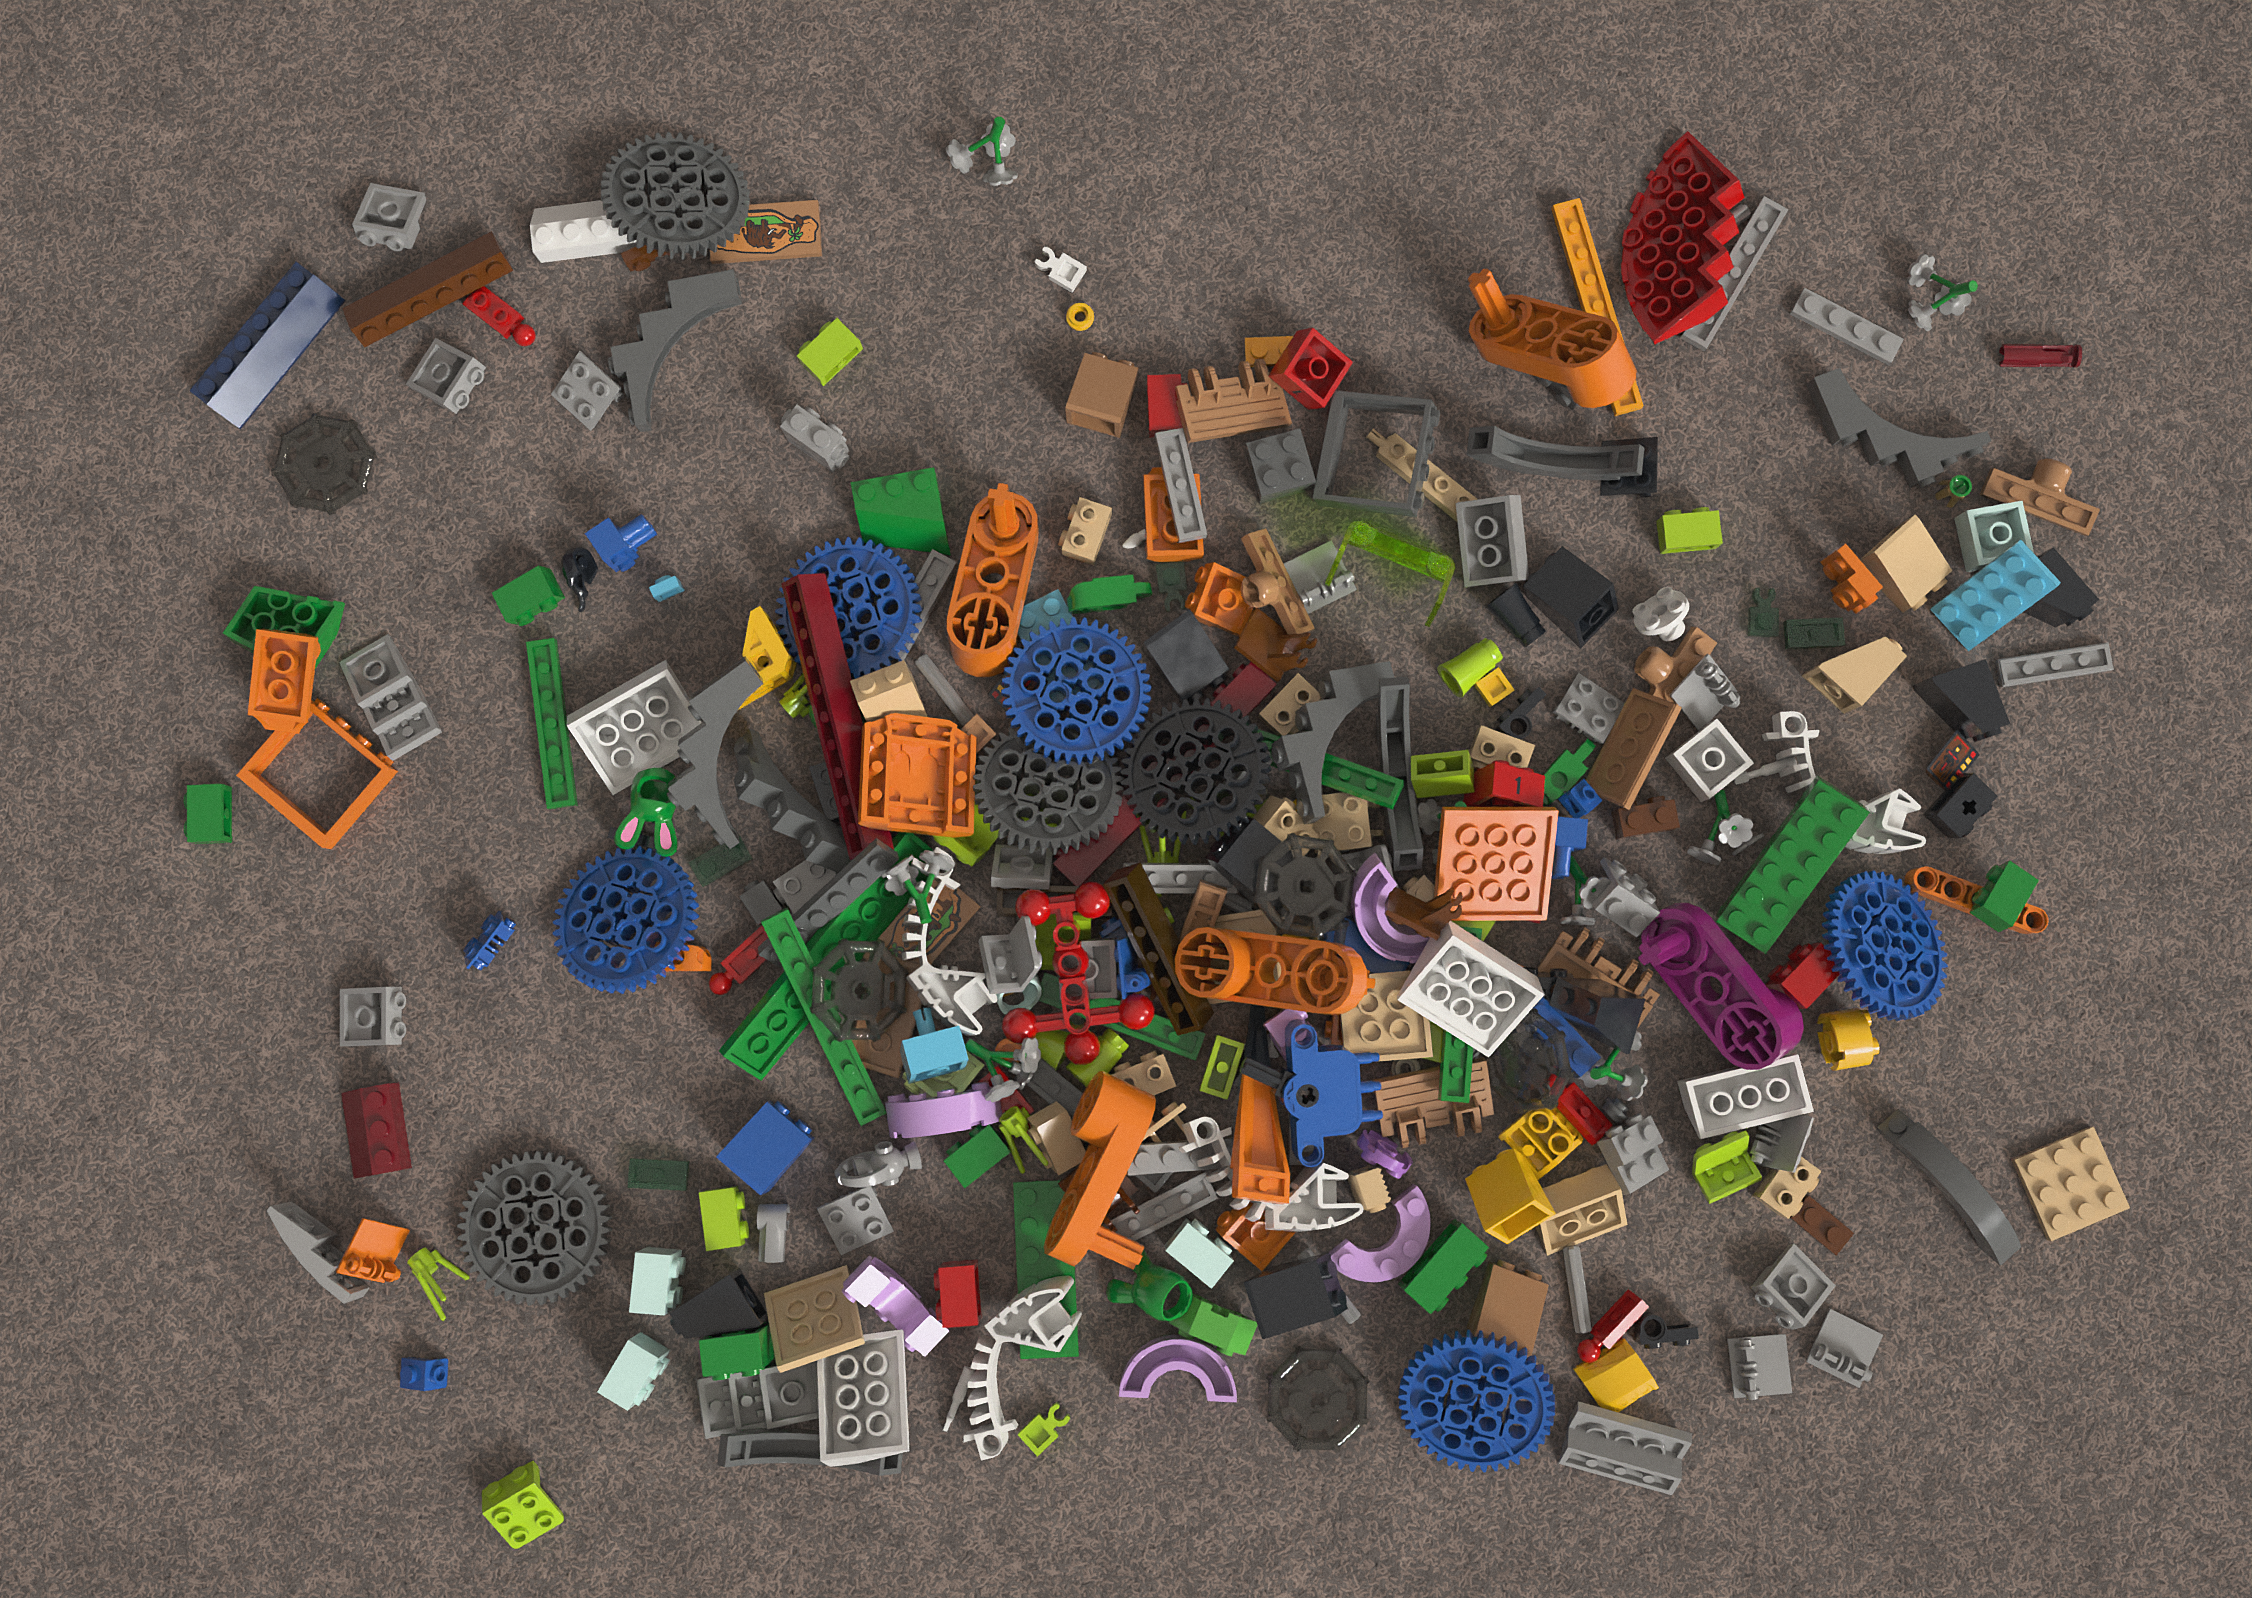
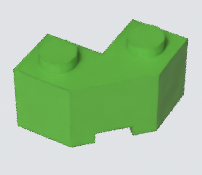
[1169,1293,1257,1357]

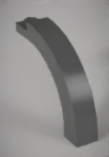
[1467,426,1644,480]
[1877,1109,2021,1266]
[717,1428,903,1476]

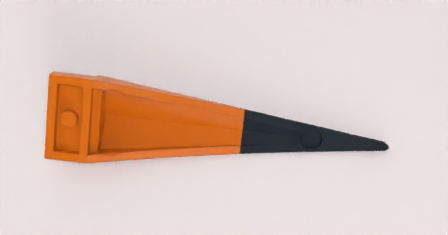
[1230,1004,1290,1205]

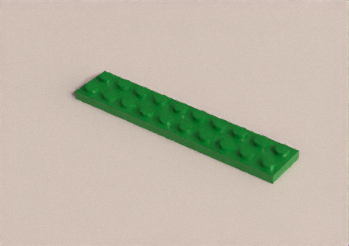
[719,832,933,1081]

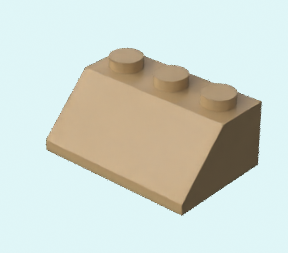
[1535,1164,1627,1256]

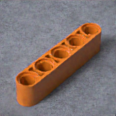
[1904,866,2049,934]

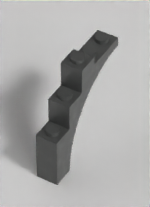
[608,269,742,432]
[1806,368,1991,488]
[667,656,763,849]
[1271,661,1395,825]
[1375,676,1423,871]
[734,728,852,873]

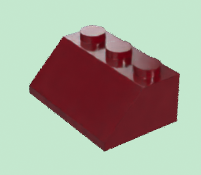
[341,1083,412,1179]

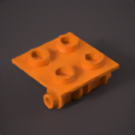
[336,1218,410,1283]

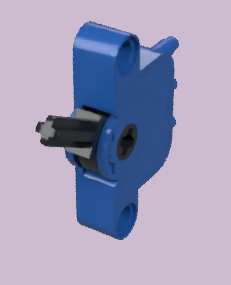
[1240,1019,1383,1167]

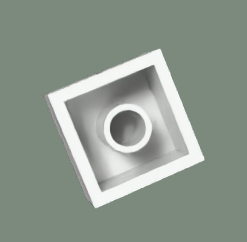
[1665,719,1754,802]

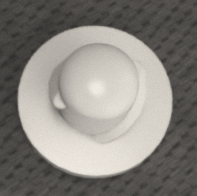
[1632,587,1689,641]

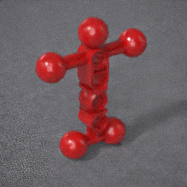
[1002,882,1155,1065]

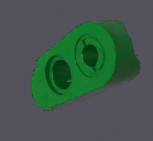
[1067,575,1152,614]
[1542,738,1596,807]

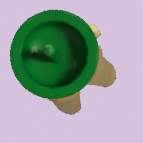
[1935,475,1972,508]

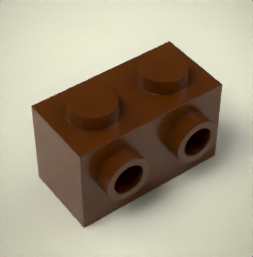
[1611,796,1680,840]

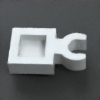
[1035,247,1087,293]

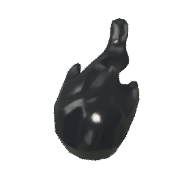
[561,547,598,612]

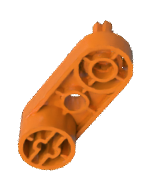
[1468,269,1637,408]
[947,483,1039,677]
[1175,927,1376,1015]
[1044,1071,1156,1270]

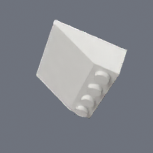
[567,660,702,795]
[1397,921,1545,1057]
[817,1329,909,1467]

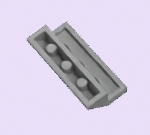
[1559,1401,1692,1495]

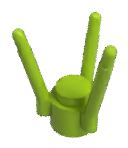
[779,673,810,718]
[1139,811,1187,863]
[998,1106,1049,1174]
[407,1247,469,1321]

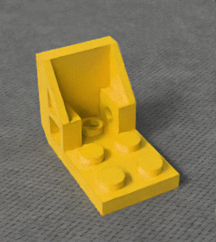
[737,606,797,711]

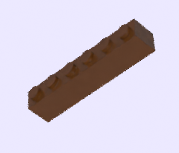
[342,231,513,348]

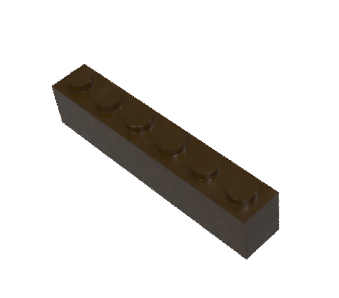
[1103,862,1214,1036]

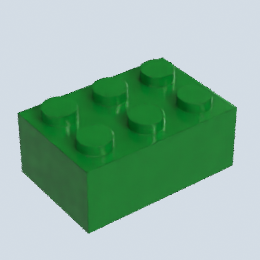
[1397,1219,1489,1314]
[699,1321,775,1381]

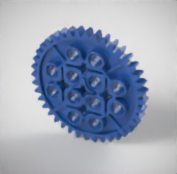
[775,537,923,679]
[1001,617,1151,765]
[552,846,699,994]
[1822,871,1948,1021]
[1398,1330,1555,1472]

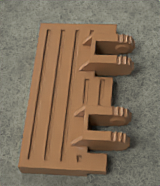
[1175,359,1292,443]
[1537,927,1660,1029]
[1372,1057,1494,1149]

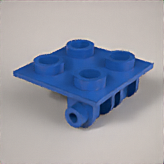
[463,911,516,970]
[1114,936,1152,999]

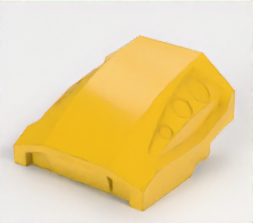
[1498,1096,1583,1180]
[1573,1337,1659,1413]

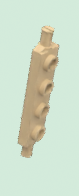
[1366,428,1478,522]

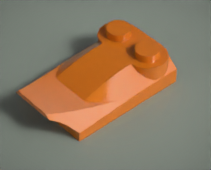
[1143,467,1204,562]
[247,629,321,734]

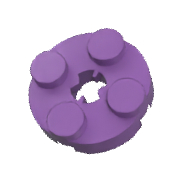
[1357,1129,1413,1179]

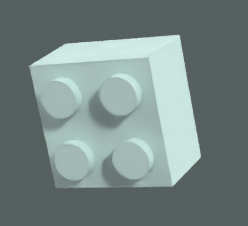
[1954,501,2034,572]
[1165,1218,1234,1289]
[629,1247,686,1315]
[597,1332,670,1411]

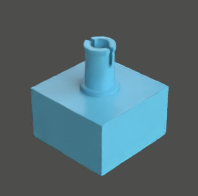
[900,1007,969,1084]

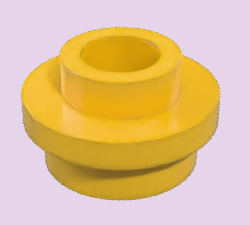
[1066,303,1094,331]

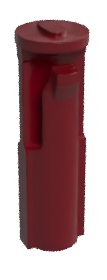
[1999,344,2082,368]

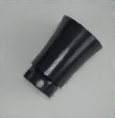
[1485,583,1546,647]

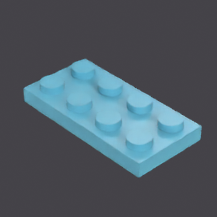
[1930,540,2061,651]
[1018,589,1109,714]

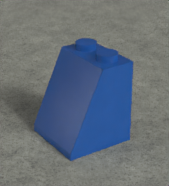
[716,1100,814,1195]

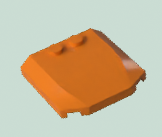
[858,713,976,838]

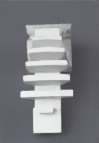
[1762,711,1926,854]
[902,847,997,1036]
[1178,1117,1364,1232]
[963,1276,1082,1460]

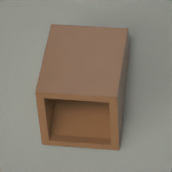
[1065,352,1139,438]
[1466,1259,1549,1356]

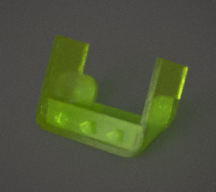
[1325,517,1455,627]

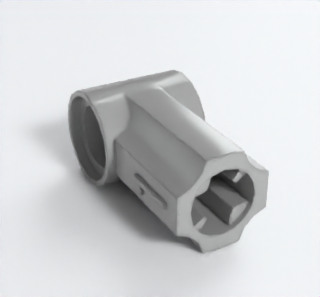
[757,1204,790,1263]

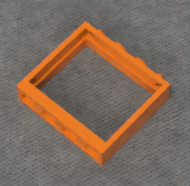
[236,698,398,849]

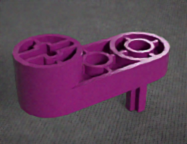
[1638,903,1804,1070]

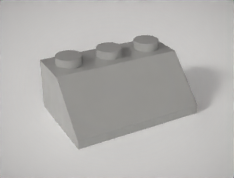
[1456,495,1529,587]

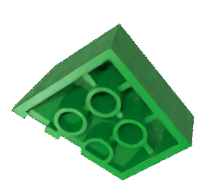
[851,467,951,556]
[223,586,345,669]

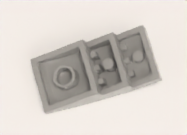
[339,634,442,761]
[267,1201,370,1304]
[696,1360,819,1439]

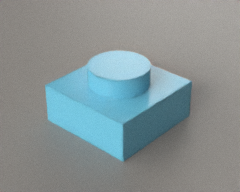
[649,575,684,602]

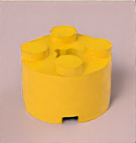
[1817,1008,1879,1071]

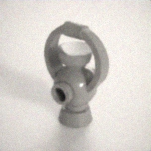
[834,1141,922,1187]

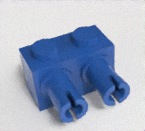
[585,514,658,572]
[1551,817,1588,879]

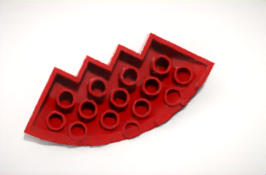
[1621,131,1745,344]

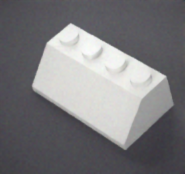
[530,200,636,263]
[1677,1054,1814,1139]

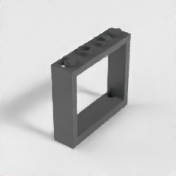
[1313,390,1440,517]

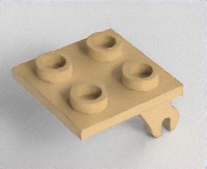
[1313,792,1384,854]
[1143,1101,1187,1142]

